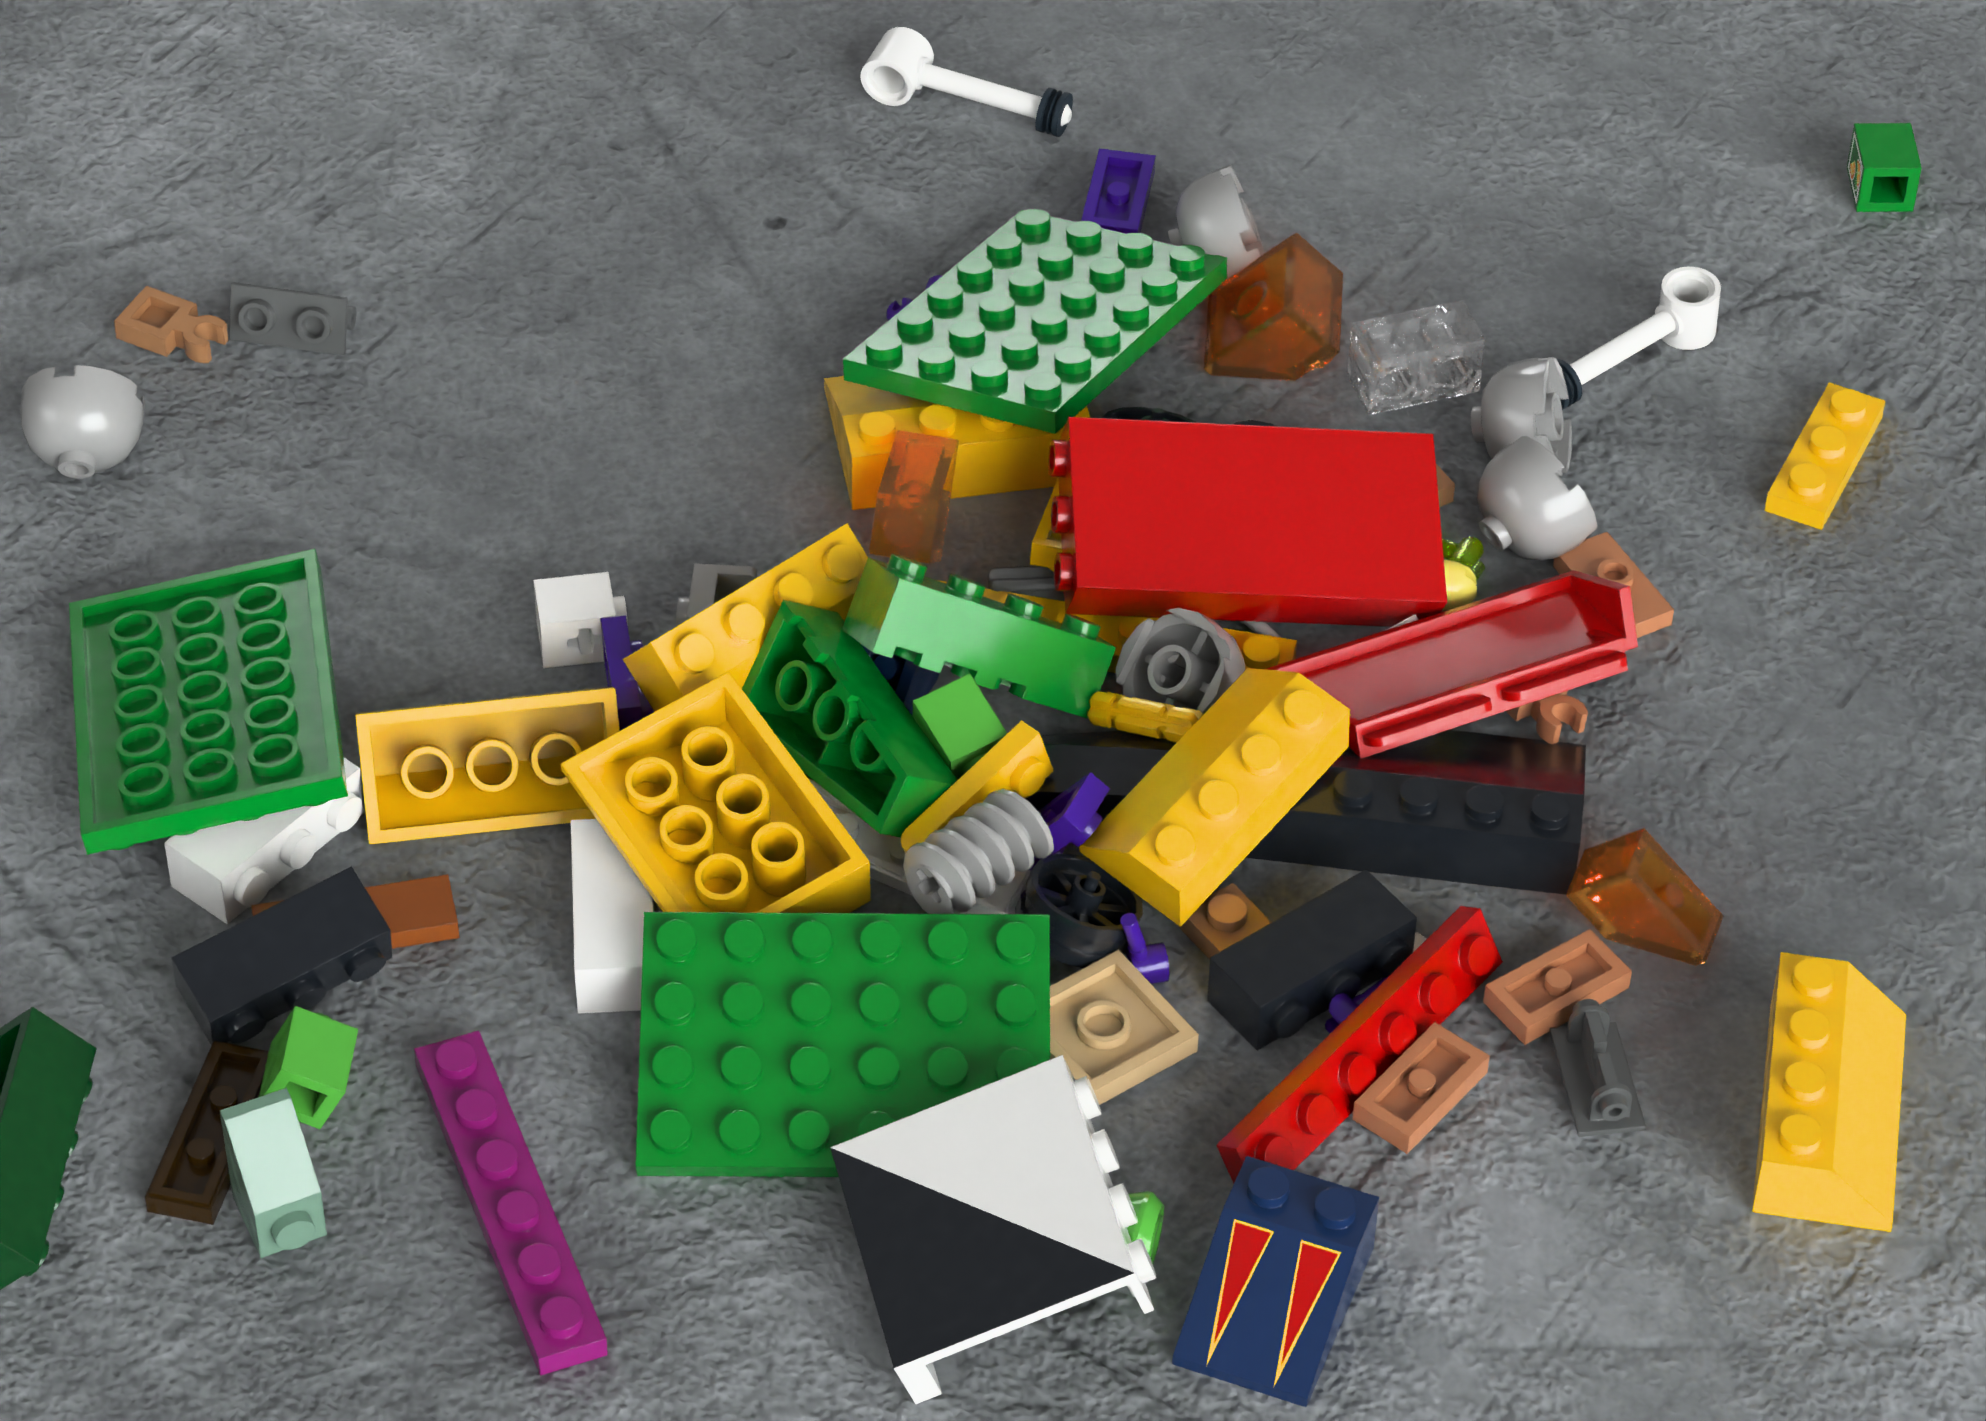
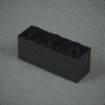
[172,866,392,1045]
[1207,869,1417,1051]

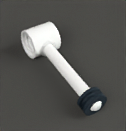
[860,27,1073,137]
[1557,266,1721,410]

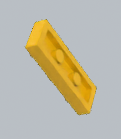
[1764,382,1885,530]

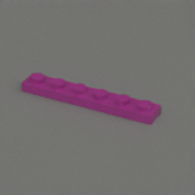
[414,1030,608,1376]

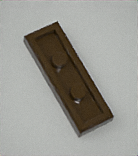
[145,1041,269,1225]

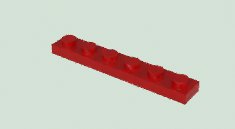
[1216,906,1503,1184]

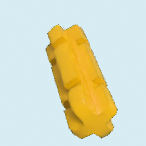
[1087,691,1203,742]

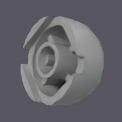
[1168,164,1270,286]
[1471,357,1572,476]
[20,365,145,479]
[1477,436,1597,561]
[1115,608,1245,714]

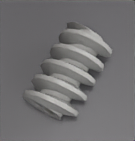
[903,789,1054,914]

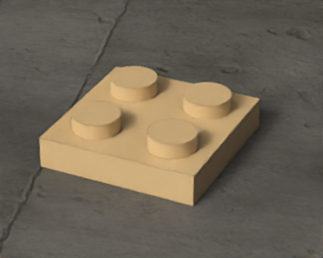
[1050,949,1199,1105]

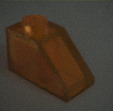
[869,430,959,564]
[1566,828,1724,966]

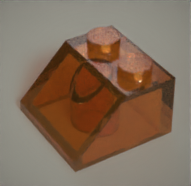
[1203,233,1343,381]

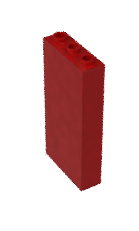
[1048,417,1447,627]

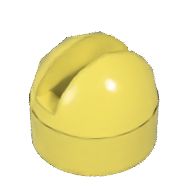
[1443,560,1477,610]

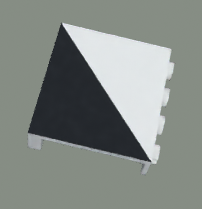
[830,1055,1157,1404]

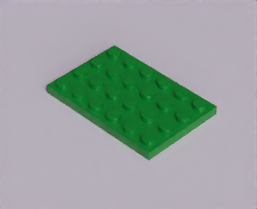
[843,209,1227,434]
[69,548,348,855]
[636,912,1050,1177]

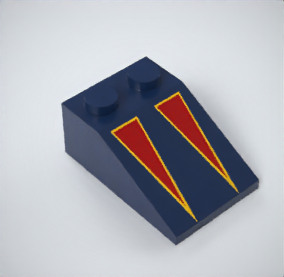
[1172,1156,1379,1407]

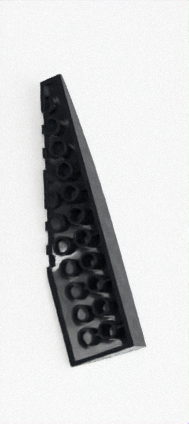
[804,730,1586,896]

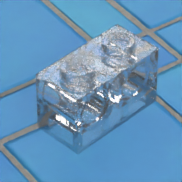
[1347,300,1485,415]

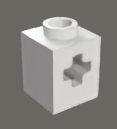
[533,572,628,668]

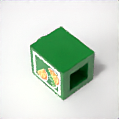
[1847,123,1922,212]

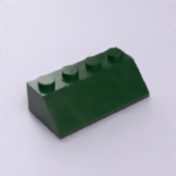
[0,1007,97,1290]

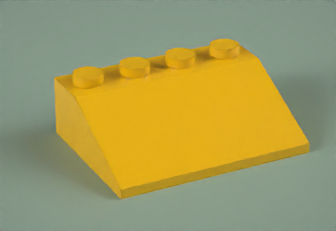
[824,376,1090,510]
[561,672,871,913]

